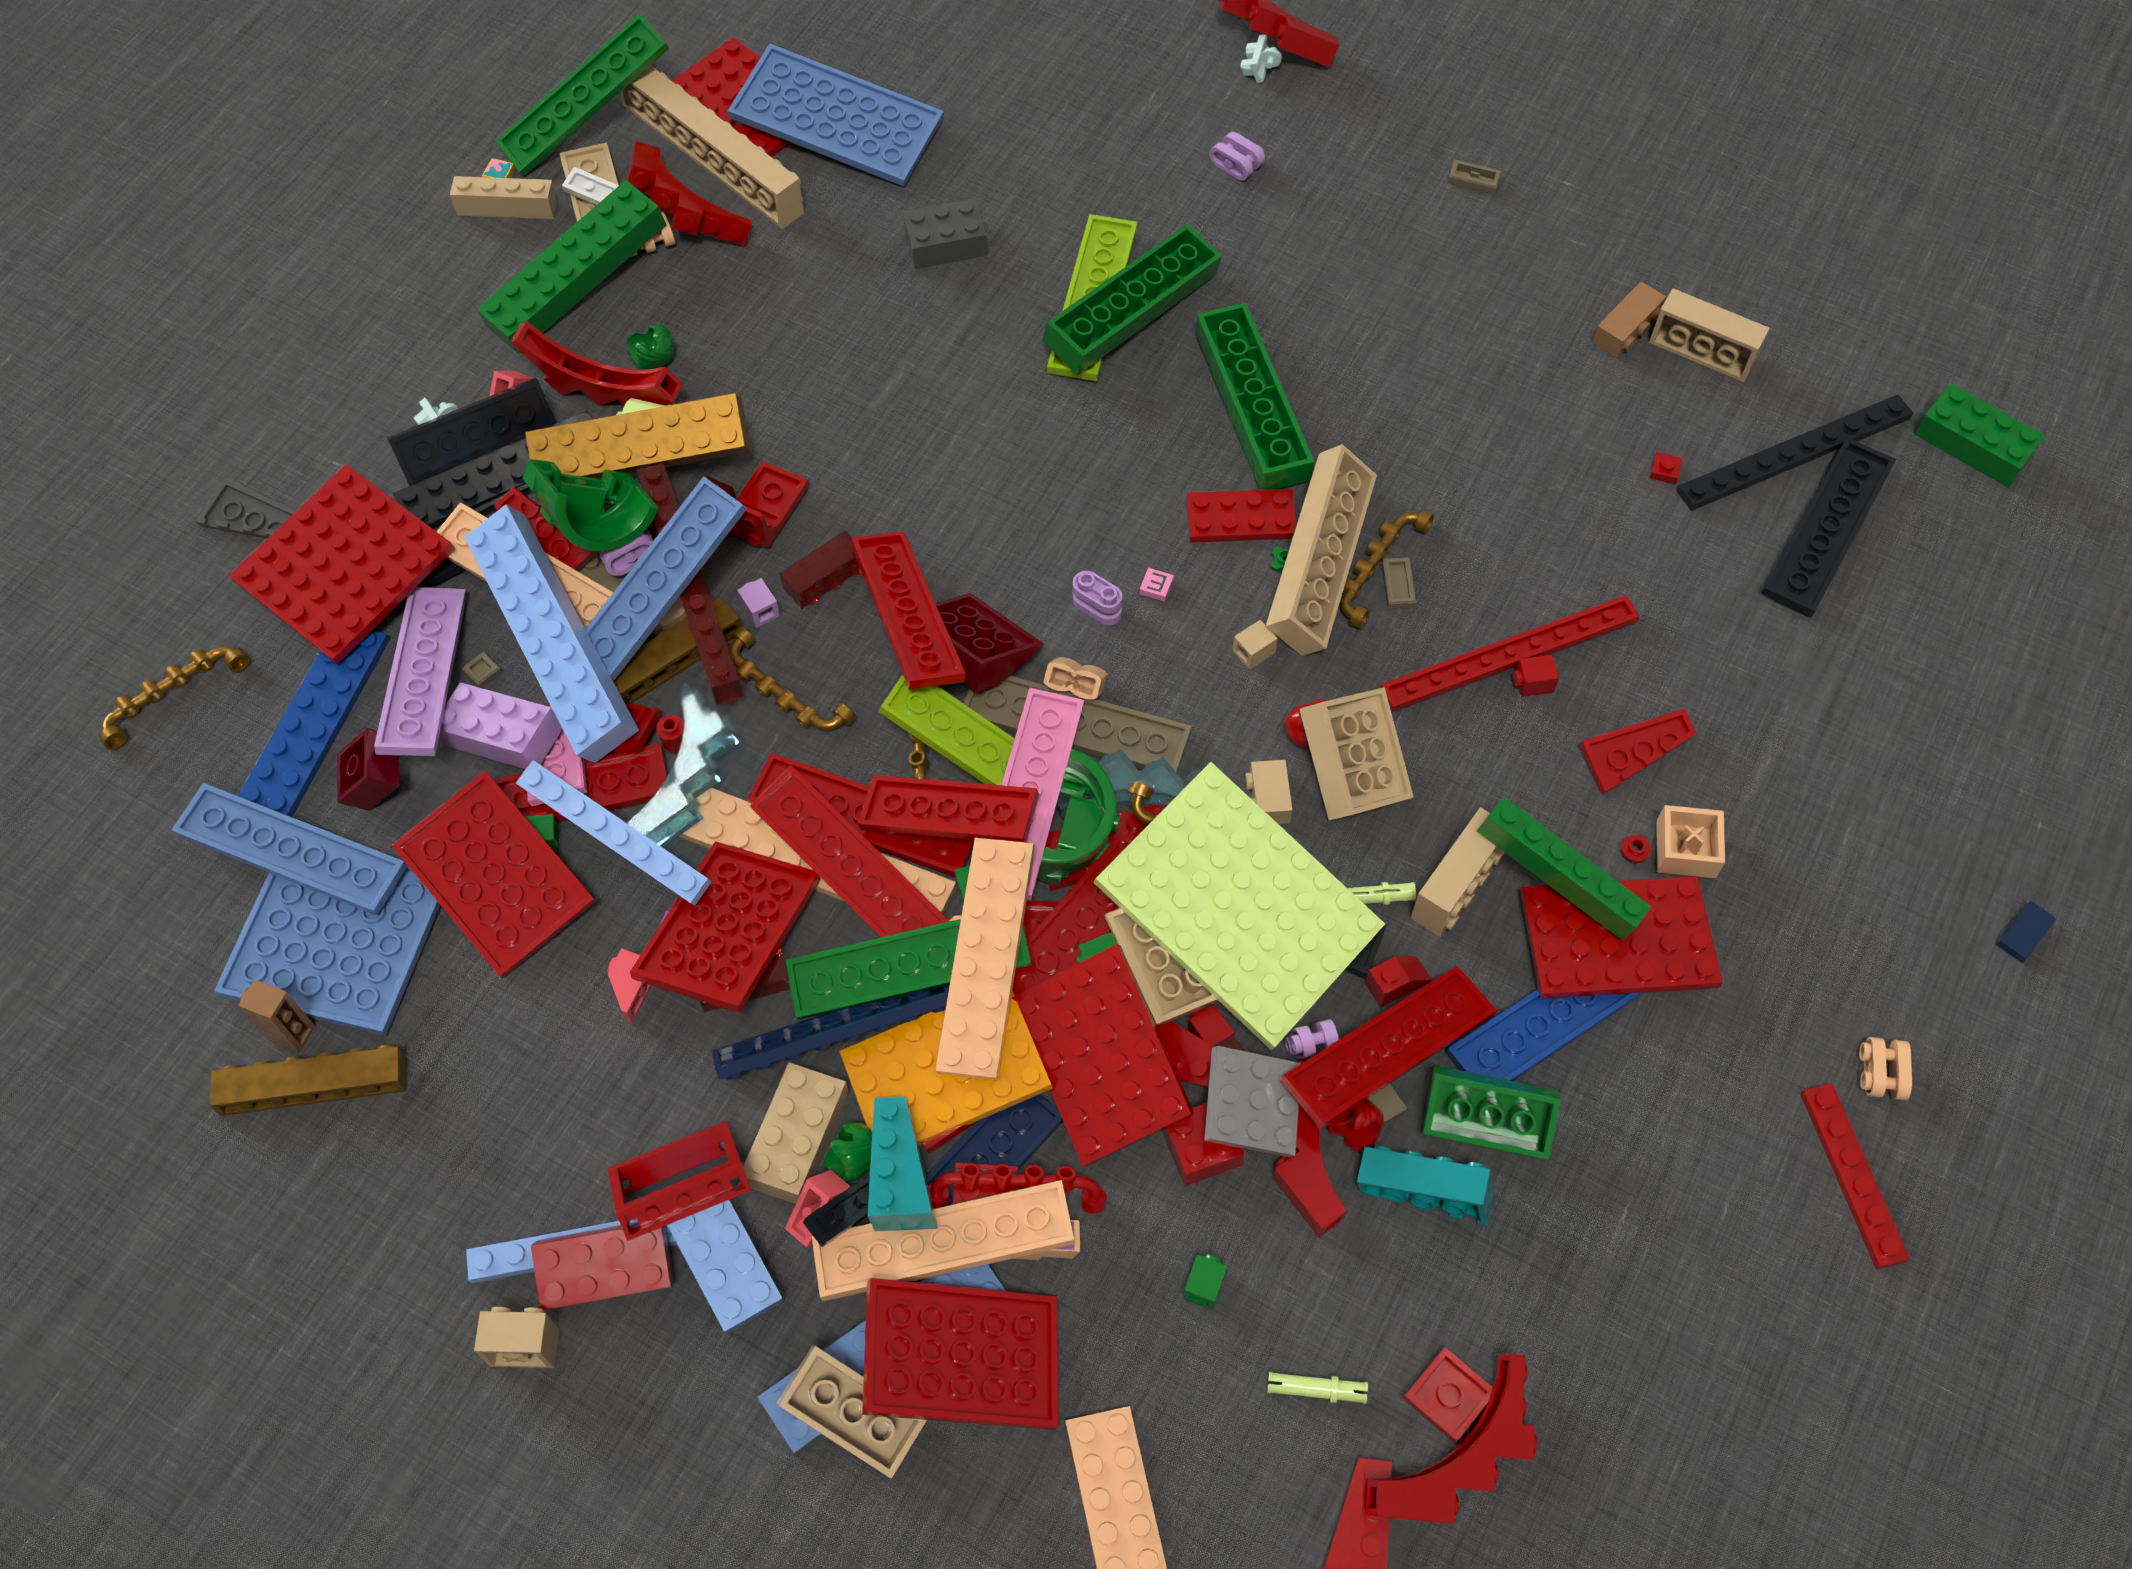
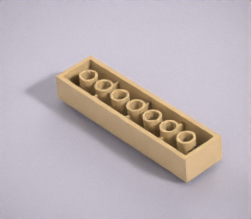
[1266,444,1377,656]

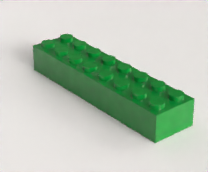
[476,180,667,354]
[1042,224,1222,375]
[1196,303,1315,490]

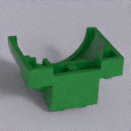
[522,459,659,551]
[1037,748,1120,885]

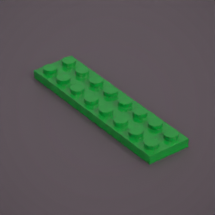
[495,13,669,176]
[785,919,1032,1020]

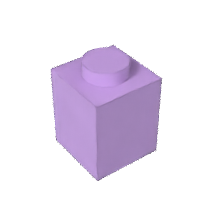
[737,578,780,628]

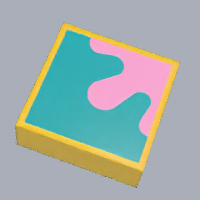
[482,158,516,178]

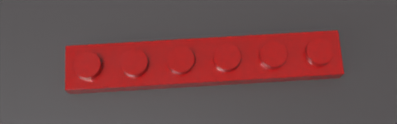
[1800,1083,1910,1270]

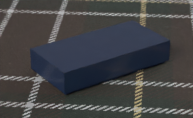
[1996,901,2057,963]

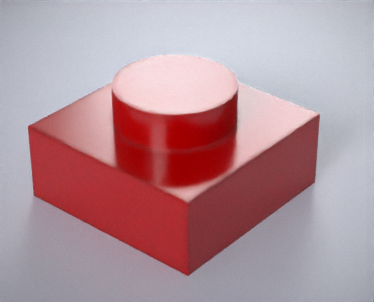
[1650,452,1682,485]

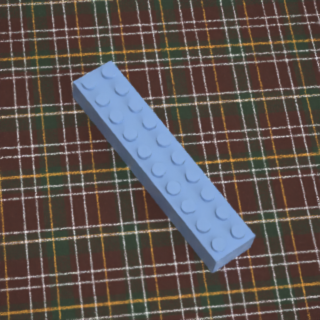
[464,505,639,763]

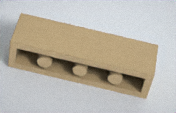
[450,176,558,219]

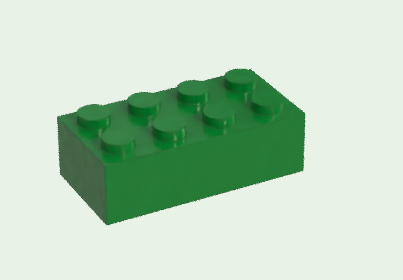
[1914,383,2045,488]
[1422,1065,1561,1160]

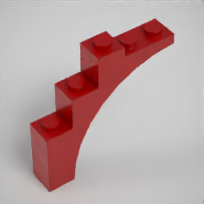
[1219,0,1340,67]
[627,141,752,246]
[510,321,684,406]
[1272,1059,1347,1238]
[1365,1354,1538,1524]

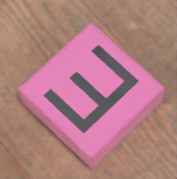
[1139,568,1174,602]

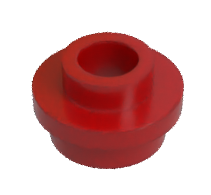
[1621,835,1651,863]

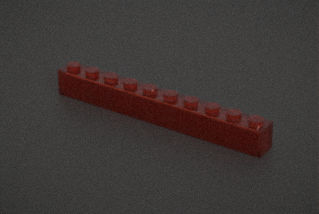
[637,462,743,705]

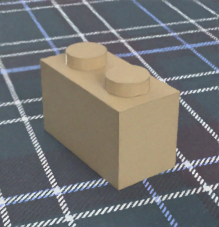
[1245,760,1292,824]

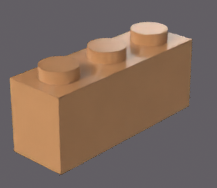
[1592,281,1666,358]
[238,979,316,1053]

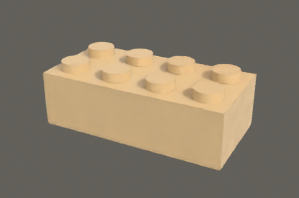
[1649,288,1770,382]
[1410,807,1505,937]
[743,1063,849,1204]
[776,1345,927,1479]

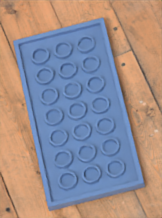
[727,44,944,186]

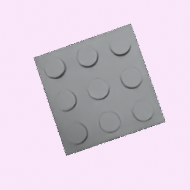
[1204,1046,1301,1157]

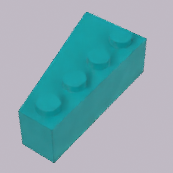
[868,1097,938,1231]
[1357,1146,1495,1227]

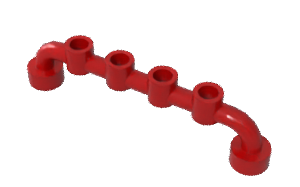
[928,1163,1107,1214]

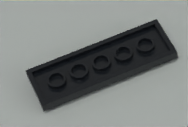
[387,378,557,486]

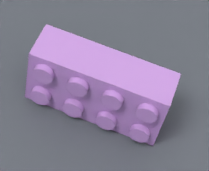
[439,683,562,769]

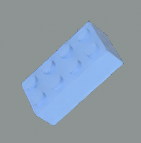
[667,1200,783,1335]

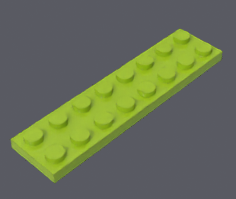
[1047,214,1138,381]

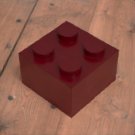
[337,728,401,811]

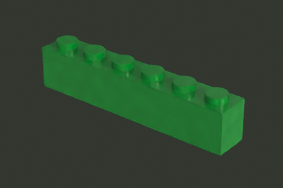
[1477,797,1651,940]

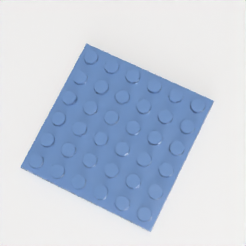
[214,864,441,1036]

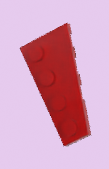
[494,487,599,571]
[1580,708,1697,795]
[1156,1021,1215,1089]
[1324,1458,1392,1569]

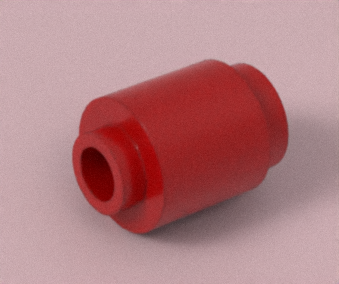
[656,715,690,754]

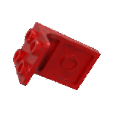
[728,461,809,549]

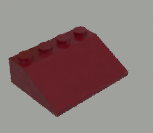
[935,593,1043,693]

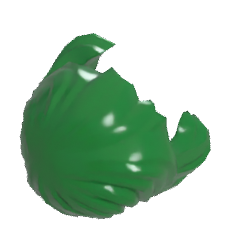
[627,324,674,370]
[824,1122,872,1182]

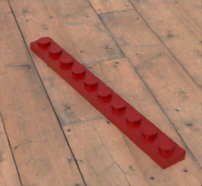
[1380,595,1640,712]

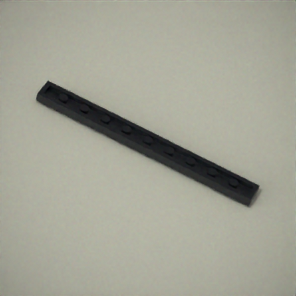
[1677,394,1913,511]

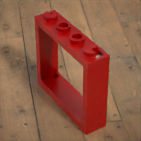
[607,1121,751,1241]

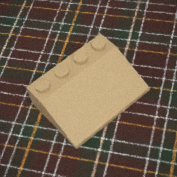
[1299,687,1414,820]
[1104,908,1220,1025]

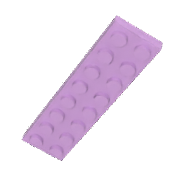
[374,587,467,756]

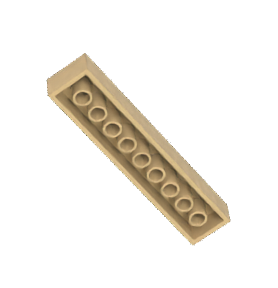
[620,65,804,229]

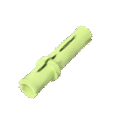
[1347,882,1416,906]
[1267,1372,1368,1404]

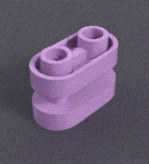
[1209,132,1265,181]
[598,528,653,576]
[1073,571,1122,625]
[1284,1019,1339,1059]

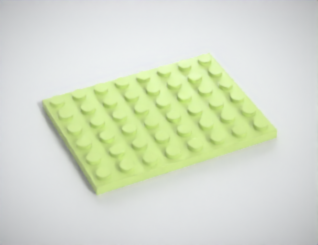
[1093,762,1385,1050]

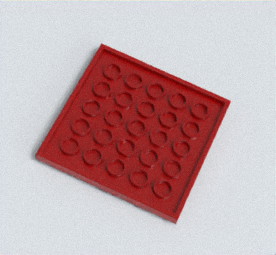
[228,464,455,664]

